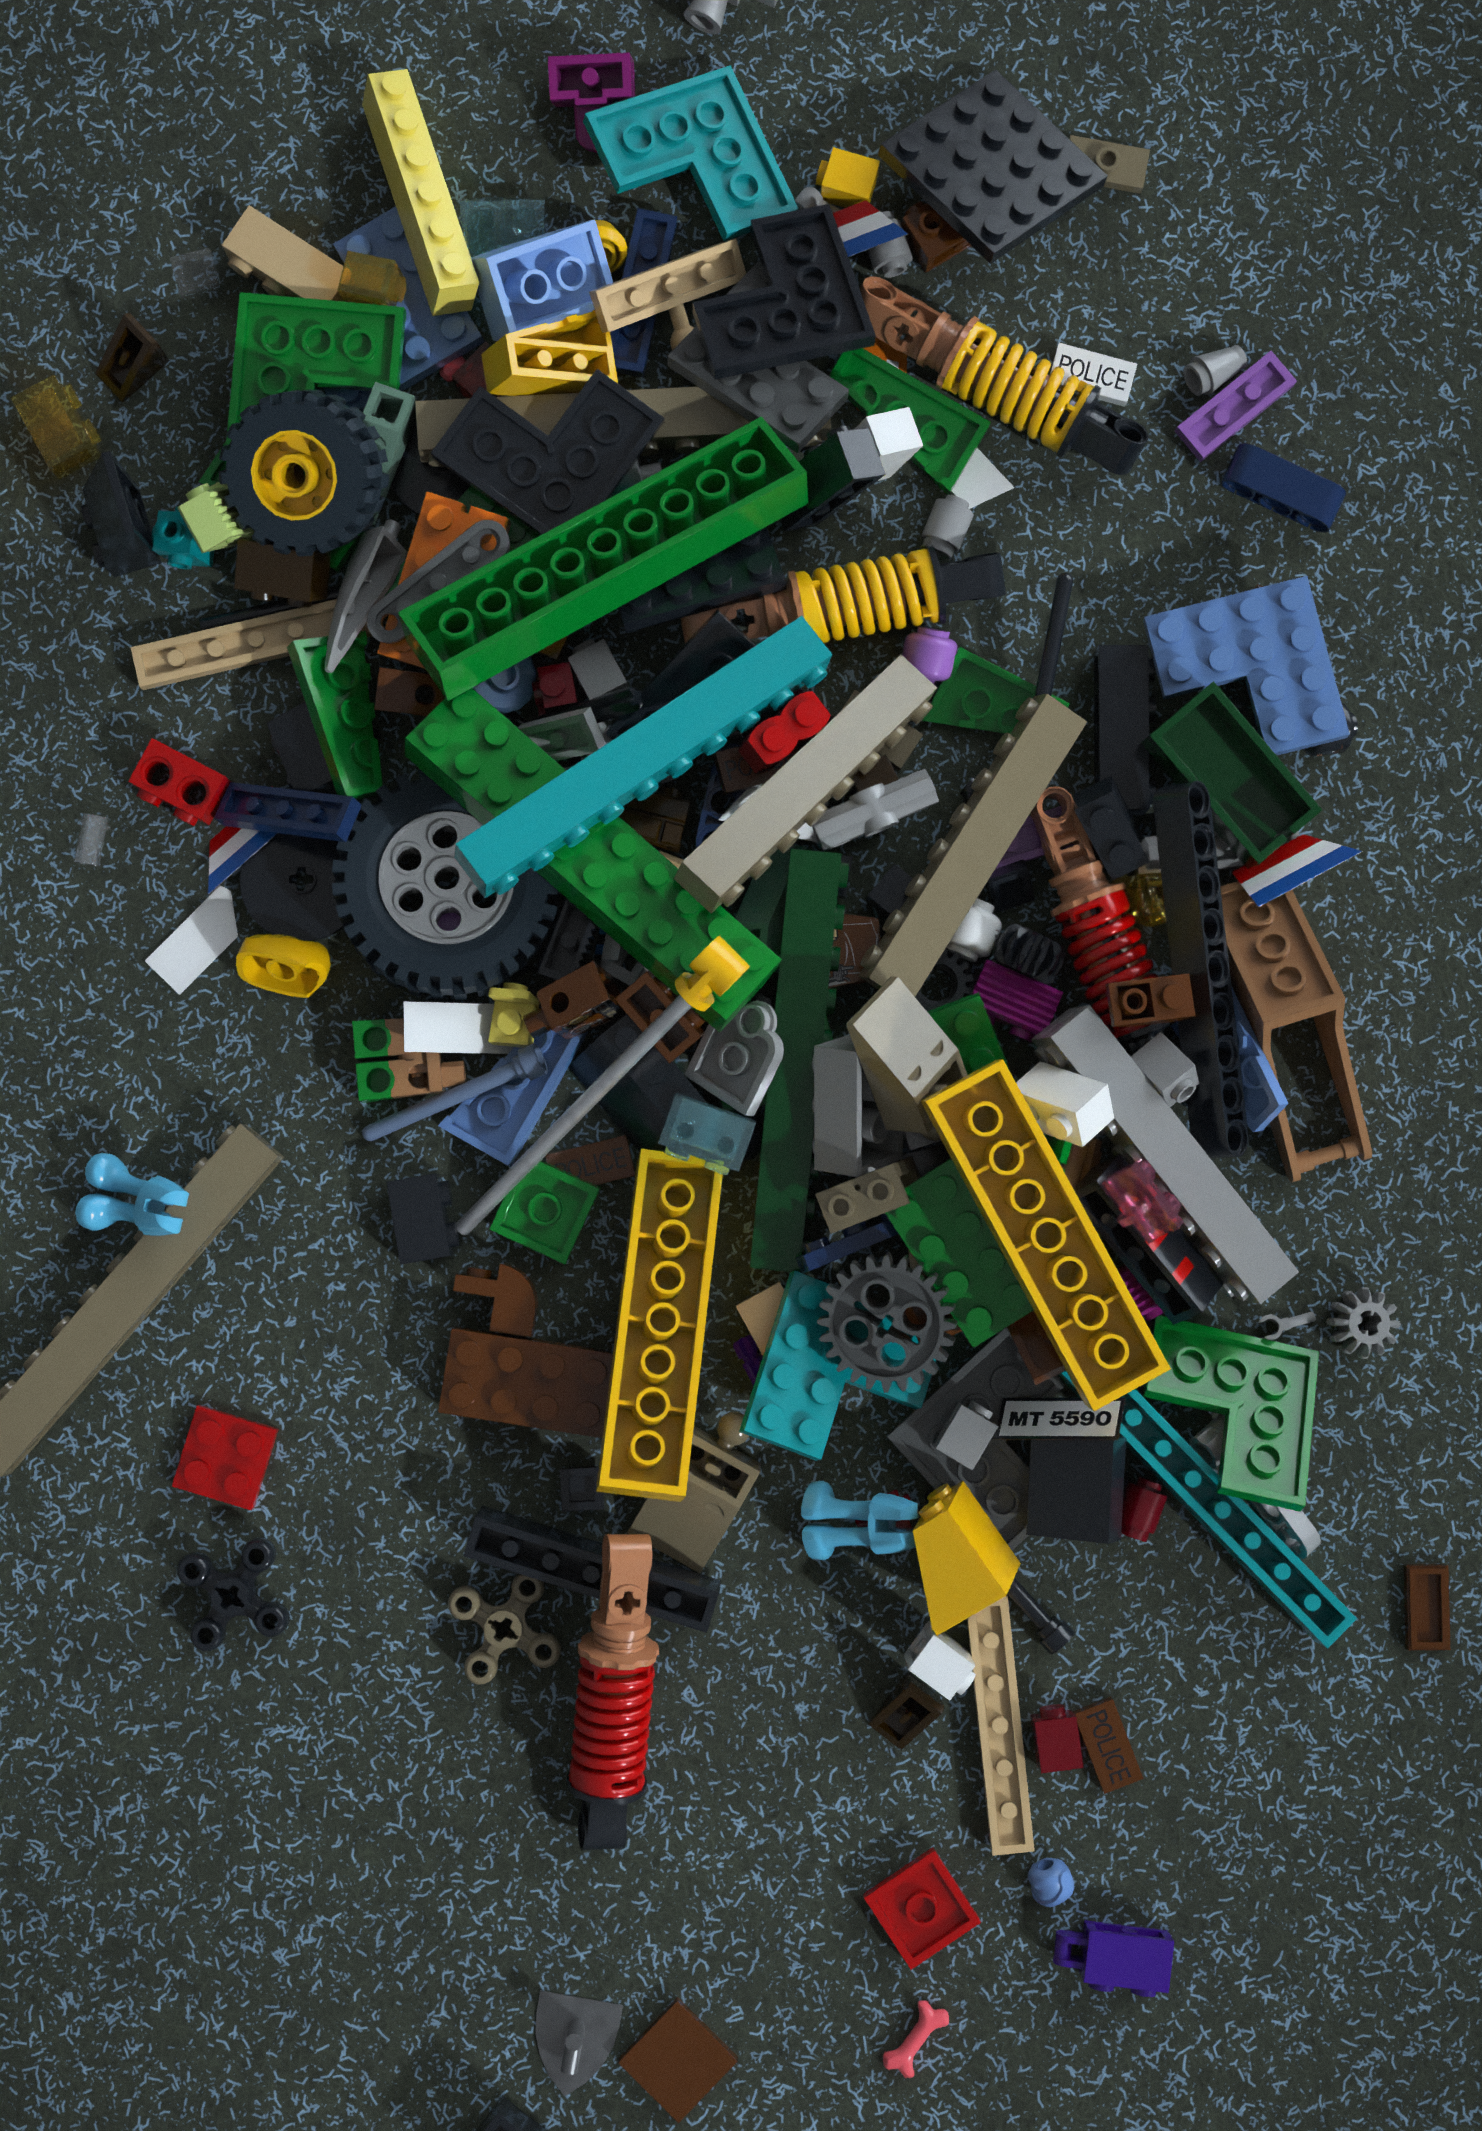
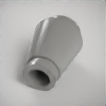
[1183,345,1247,396]

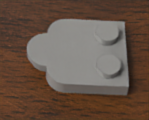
[684,1001,784,1116]

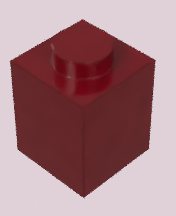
[1030,1704,1083,1774]

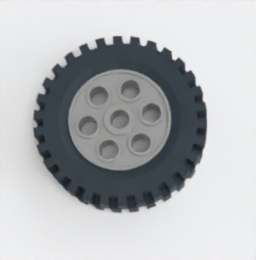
[332,770,562,1001]

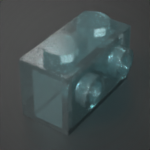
[658,1092,756,1175]

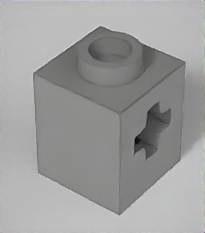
[567,639,628,700]
[1131,1032,1199,1107]
[933,1400,998,1470]

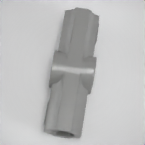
[812,769,939,852]

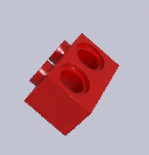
[128,738,231,827]

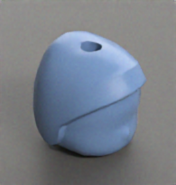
[1027,1858,1074,1907]

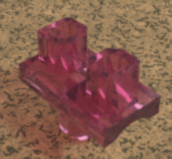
[1102,1160,1184,1244]

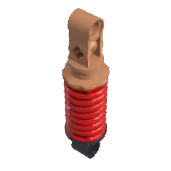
[1030,786,1176,1057]
[566,1534,659,1850]

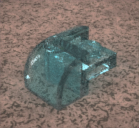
[460,197,546,258]

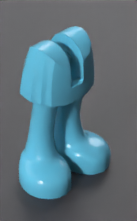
[75,1153,189,1236]
[801,1481,918,1560]

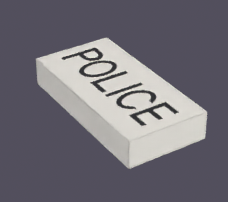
[1050,343,1137,407]

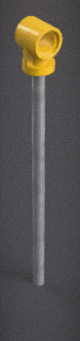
[456,935,750,1235]

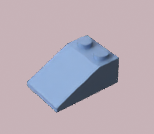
[471,219,613,341]

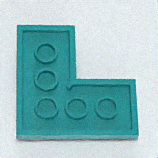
[583,65,799,241]
[739,1271,936,1461]

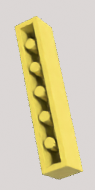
[362,69,479,316]

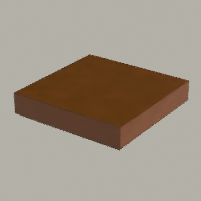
[618,1997,738,2123]

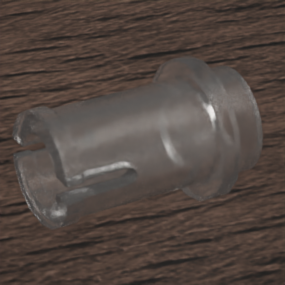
[73,813,111,867]

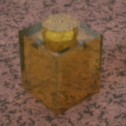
[337,251,406,306]

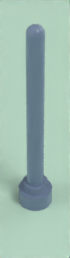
[362,1043,548,1141]

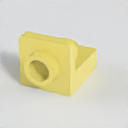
[488,983,540,1048]

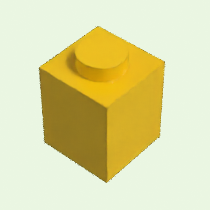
[815,147,880,208]

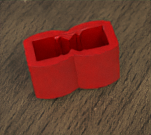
[738,691,831,773]

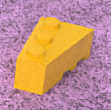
[481,310,618,396]

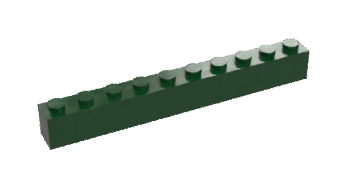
[750,849,849,1272]

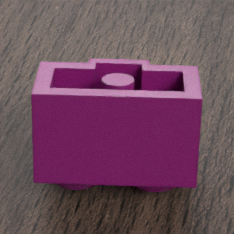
[548,52,636,153]

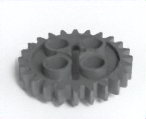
[817,1252,958,1393]

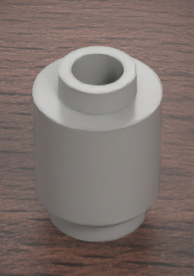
[867,211,913,278]
[921,495,974,560]

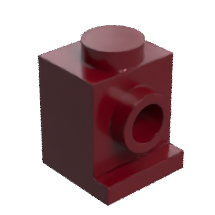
[532,662,578,716]

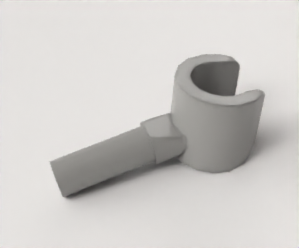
[795,187,842,213]
[1258,1311,1316,1341]

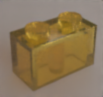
[11,374,102,480]

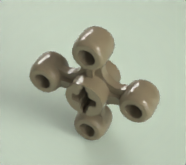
[448,1574,561,1685]

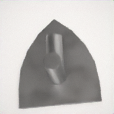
[535,1990,623,2096]

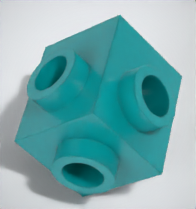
[152,506,215,569]

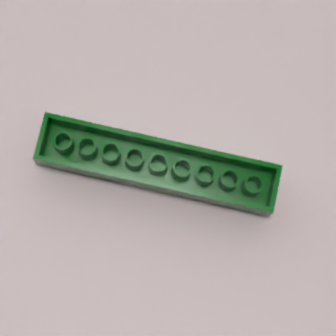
[398,416,808,701]
[405,688,782,1033]

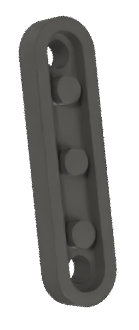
[367,520,510,644]

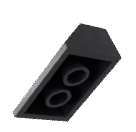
[569,1014,711,1152]

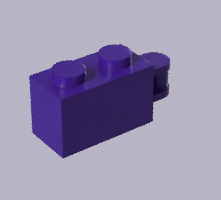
[1053,1920,1174,1997]

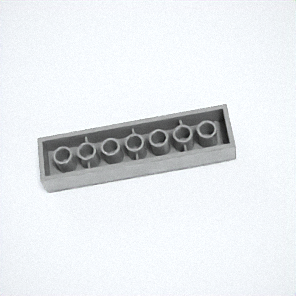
[1031,1005,1299,1304]

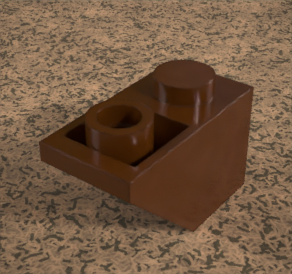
[1105,973,1195,1027]

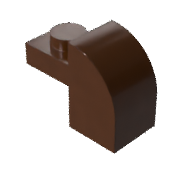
[453,1263,538,1337]

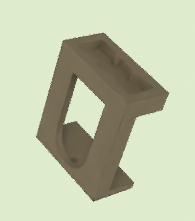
[815,1156,921,1234]

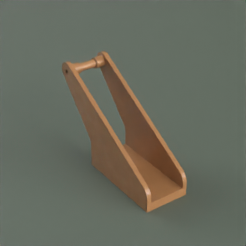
[1220,881,1372,1183]

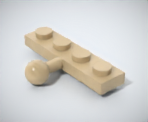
[589,238,746,350]

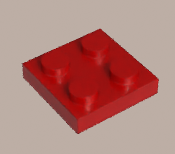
[172,1405,279,1511]
[863,1847,981,1970]

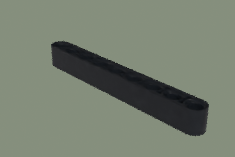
[1153,781,1248,1158]

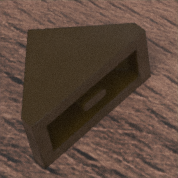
[95,312,170,402]
[868,1672,945,1750]

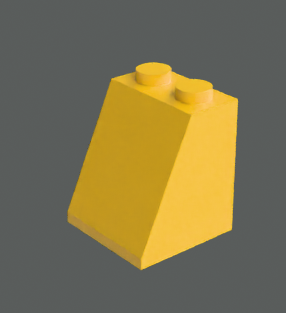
[913,1481,1021,1636]

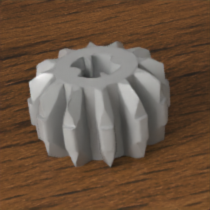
[1326,1287,1401,1359]

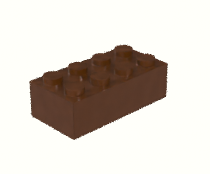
[438,1327,613,1438]

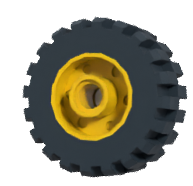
[218,389,389,556]

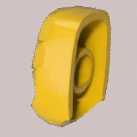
[236,934,331,998]

